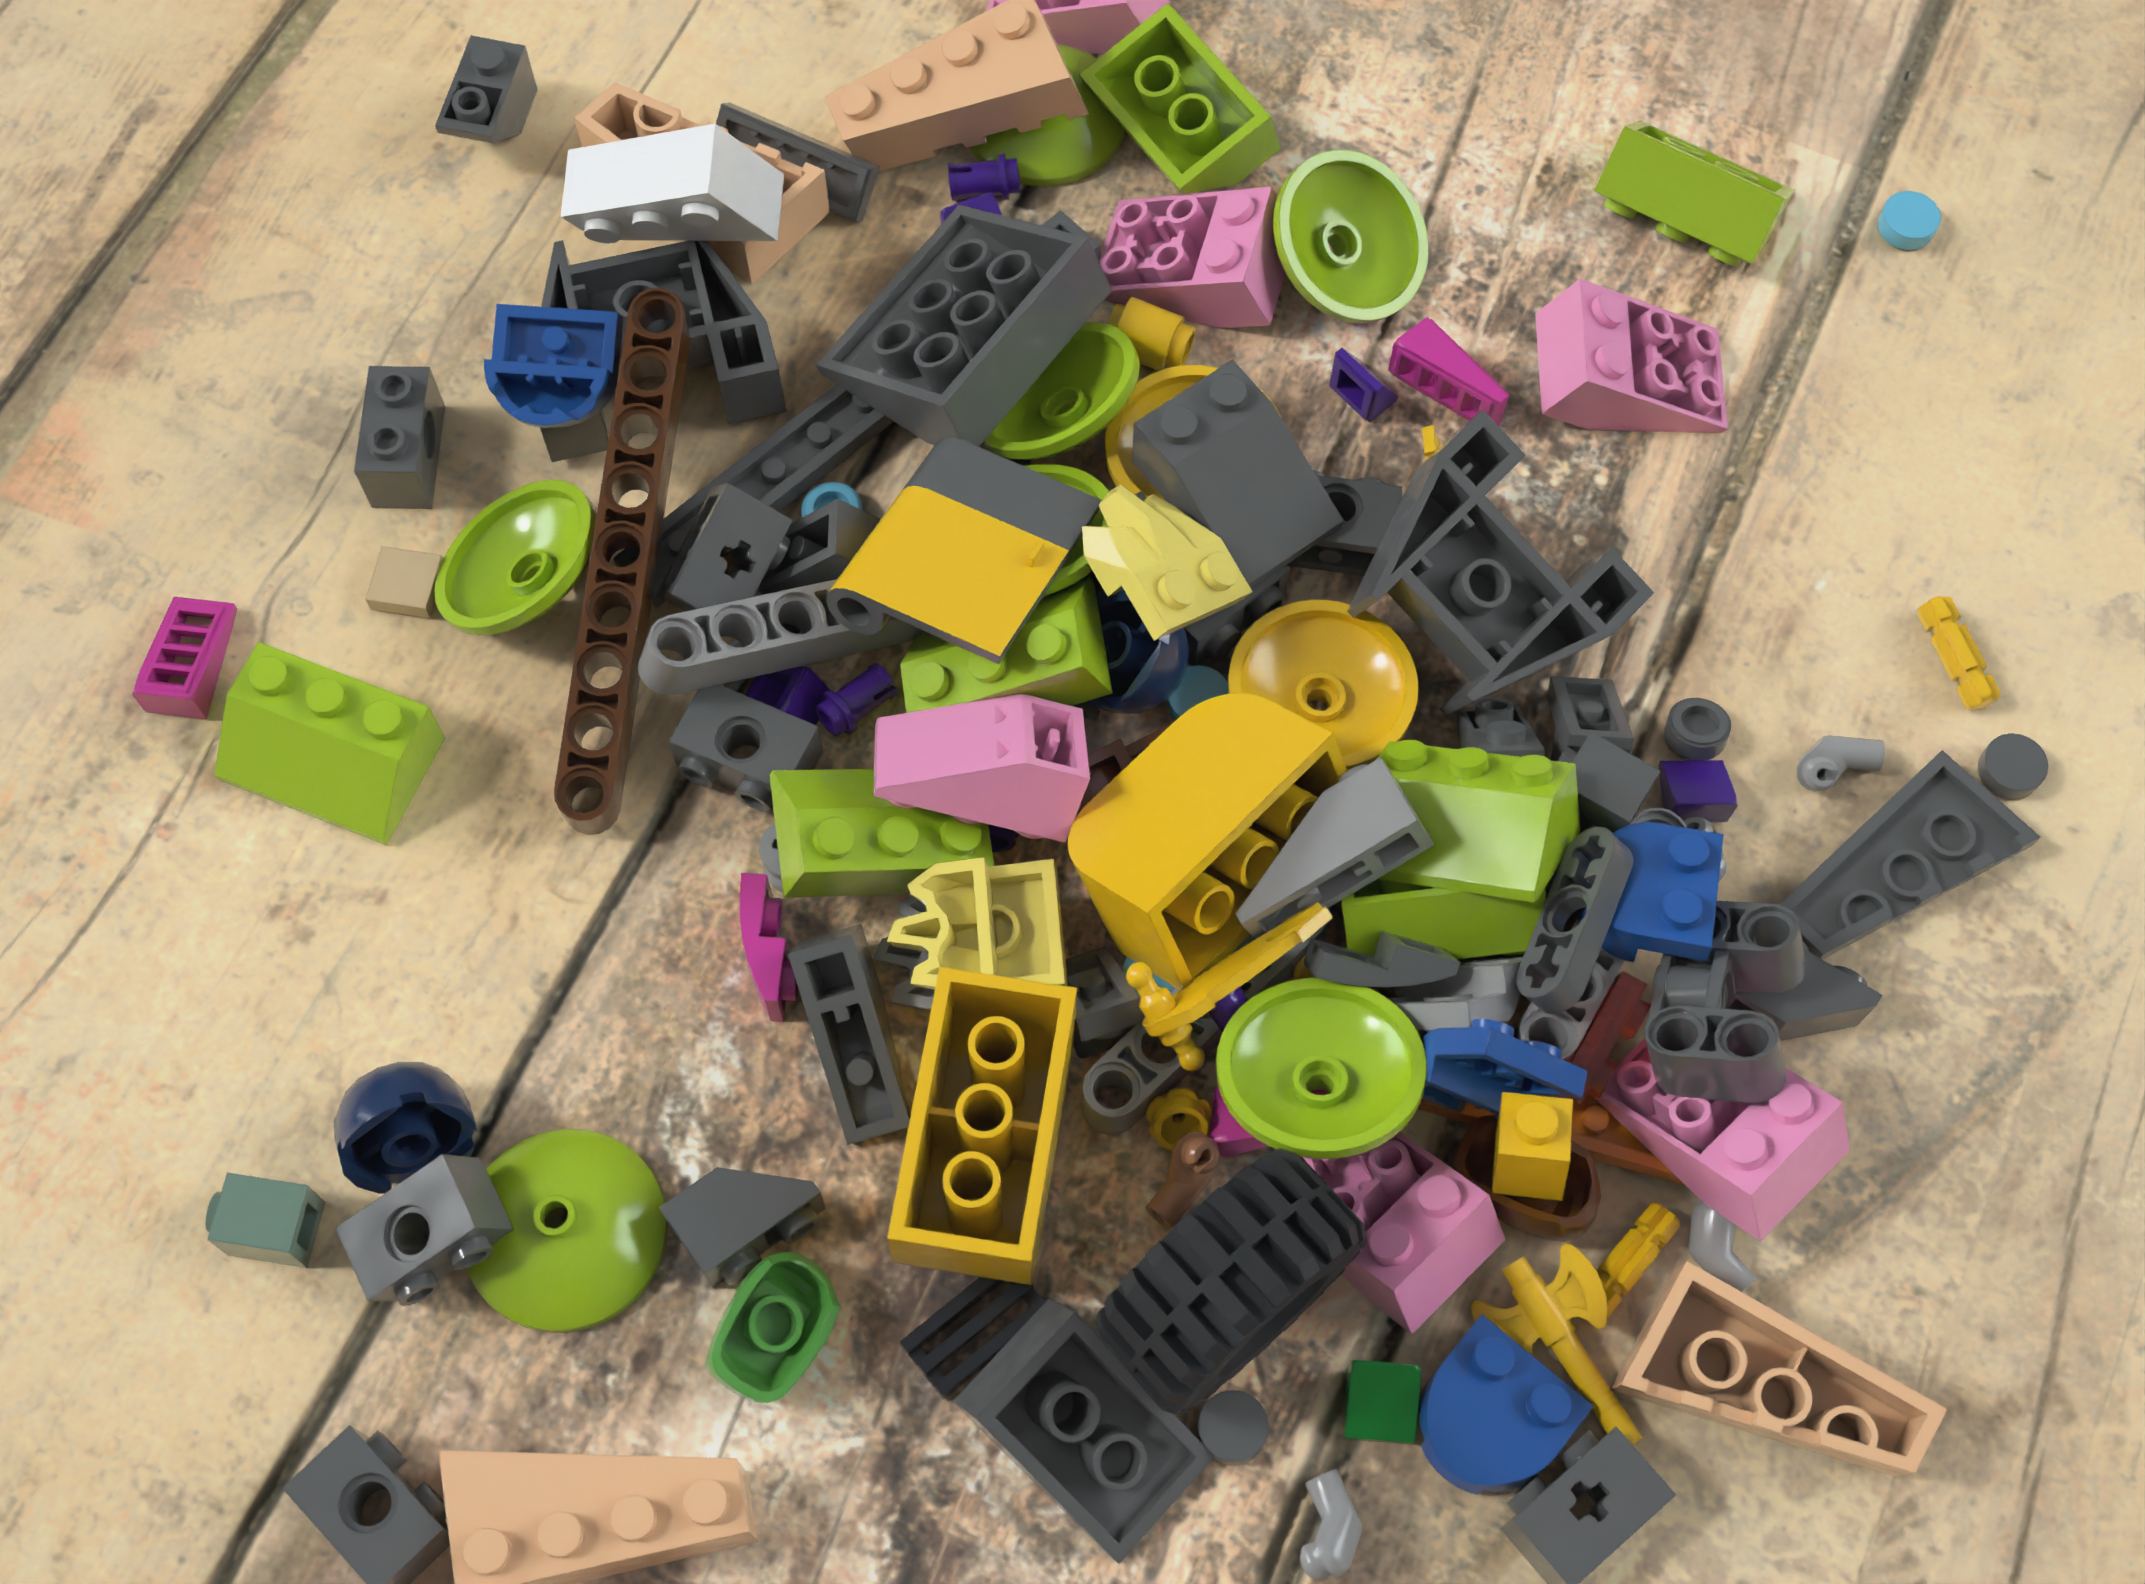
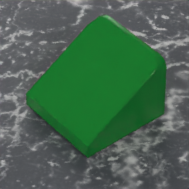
[1344,1360,1421,1445]

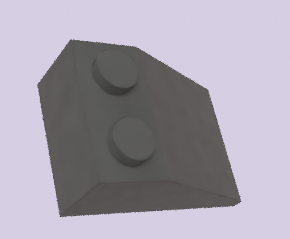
[1132,359,1344,588]
[953,1298,1214,1564]

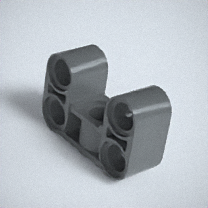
[1645,901,1807,1103]

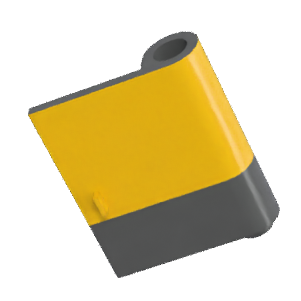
[826,437,1102,664]

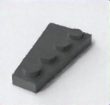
[1779,750,2041,960]

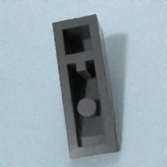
[788,924,911,1145]

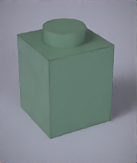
[206,1172,326,1268]

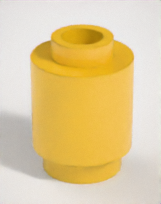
[1107,297,1196,371]

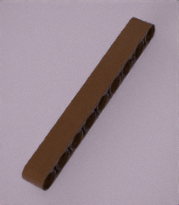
[554,288,690,835]

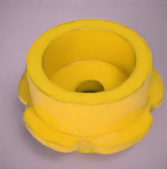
[1146,1088,1212,1151]

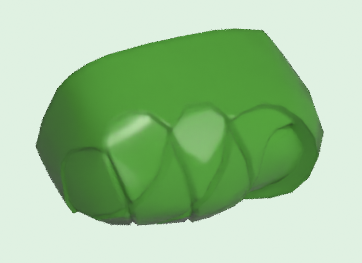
[705,1252,840,1403]

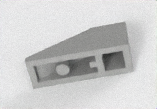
[1236,757,1434,939]

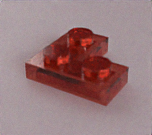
[1567,971,1651,1105]

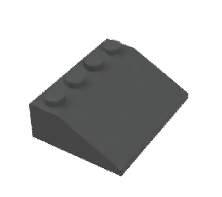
[816,205,1112,447]

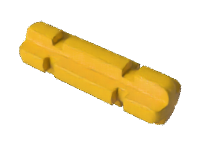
[1917,596,2000,710]
[1597,1202,1680,1318]

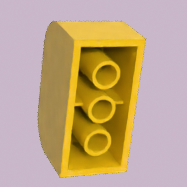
[1068,693,1347,991]
[887,966,1077,1285]

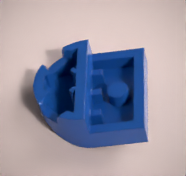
[484,304,623,428]
[1575,822,1724,962]
[1422,1019,1588,1120]
[1418,1314,1593,1495]

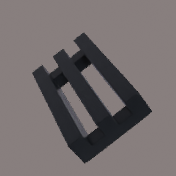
[900,1277,1046,1400]

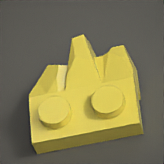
[1082,484,1252,641]
[887,857,1068,990]

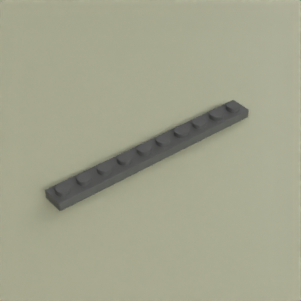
[613,210,1101,609]

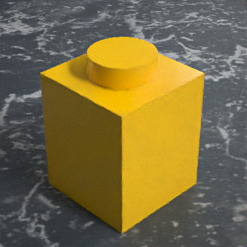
[1492,1092,1573,1201]

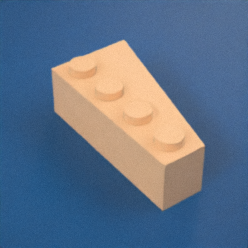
[824,0,1089,172]
[574,82,830,285]
[1611,1261,1947,1476]
[438,1450,758,1584]

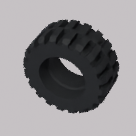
[1096,1148,1366,1415]

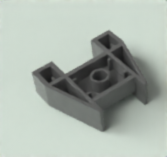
[540,240,787,462]
[1347,410,1654,716]

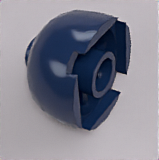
[1086,590,1189,714]
[334,1062,477,1194]

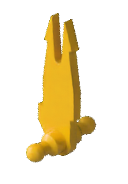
[1126,902,1333,1071]

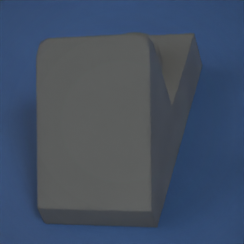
[1547,676,1634,761]
[1065,946,1145,1058]

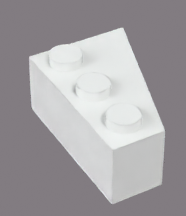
[561,124,784,243]

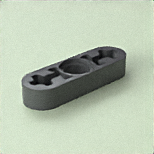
[1516,827,1633,1014]

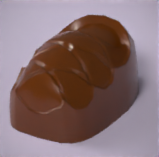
[1453,1115,1601,1242]

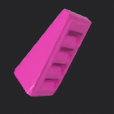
[1388,317,1509,427]
[132,597,237,719]

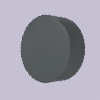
[1664,698,1731,761]
[1978,733,2048,800]
[1197,1390,1269,1465]

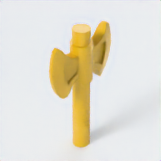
[1471,1243,1642,1445]

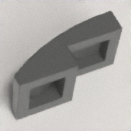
[1303,931,1460,987]

